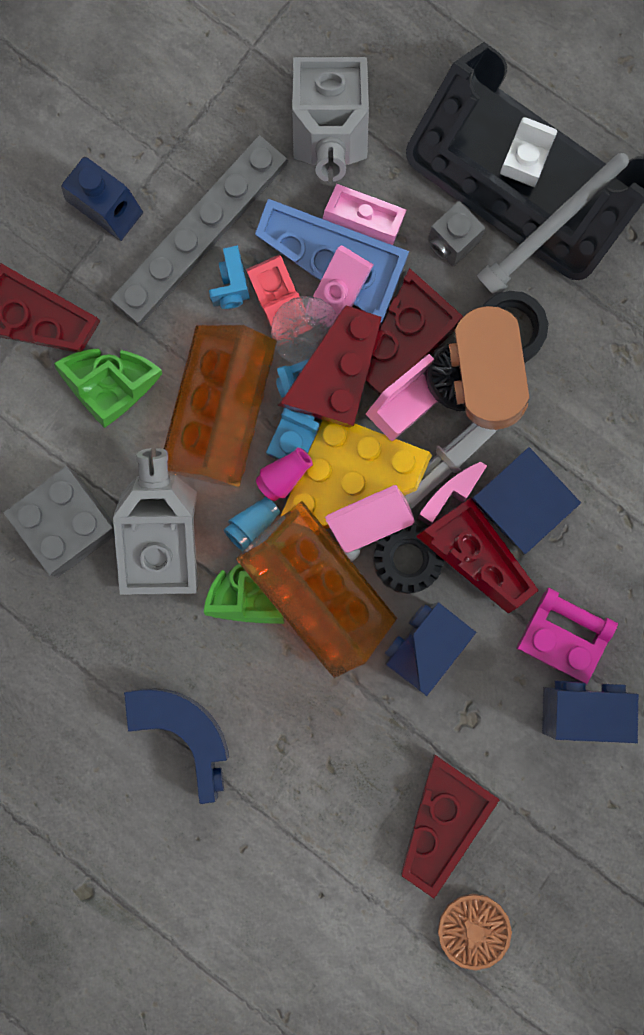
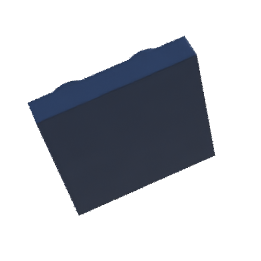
[472,447,581,555]

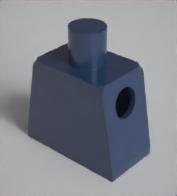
[61,156,143,241]

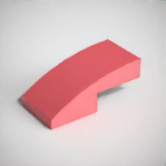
[245,255,313,343]

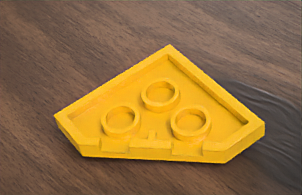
[281,420,432,533]

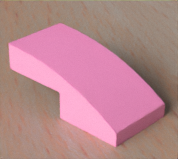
[418,462,487,526]

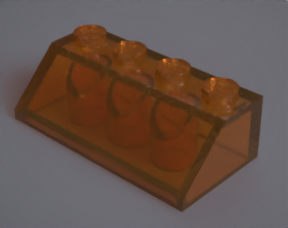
[164,325,277,487]
[236,501,398,678]

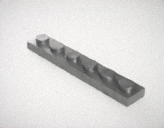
[110,135,288,327]

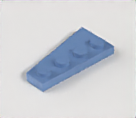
[255,199,409,324]

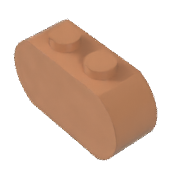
[449,306,529,430]

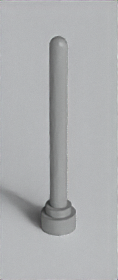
[477,153,629,295]

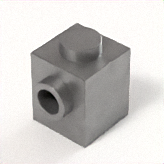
[428,201,485,266]

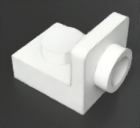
[500,117,557,187]

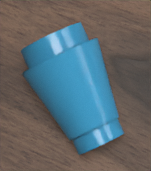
[224,496,281,552]

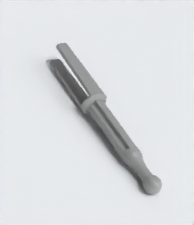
[338,423,497,562]

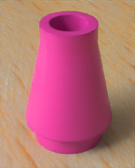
[256,448,313,501]

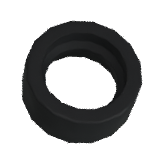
[483,290,549,364]

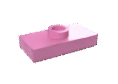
[306,245,374,326]

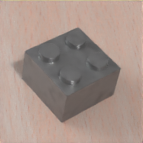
[3,466,115,577]

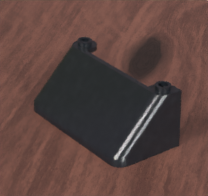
[406,42,644,280]

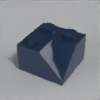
[385,602,477,696]
[542,680,639,743]

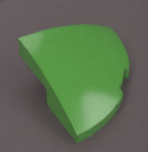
[54,349,162,428]
[204,541,286,624]

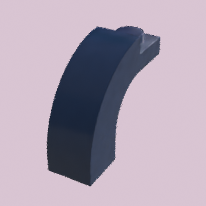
[124,688,229,804]

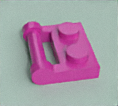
[516,587,618,684]

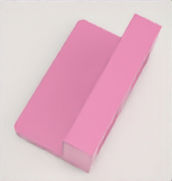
[366,354,438,441]

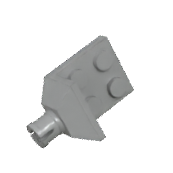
[292,57,369,182]
[113,448,198,595]

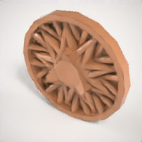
[438,894,512,971]

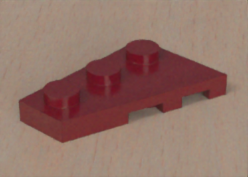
[0,263,100,352]
[365,268,463,396]
[277,305,382,428]
[416,498,539,614]
[401,754,500,899]

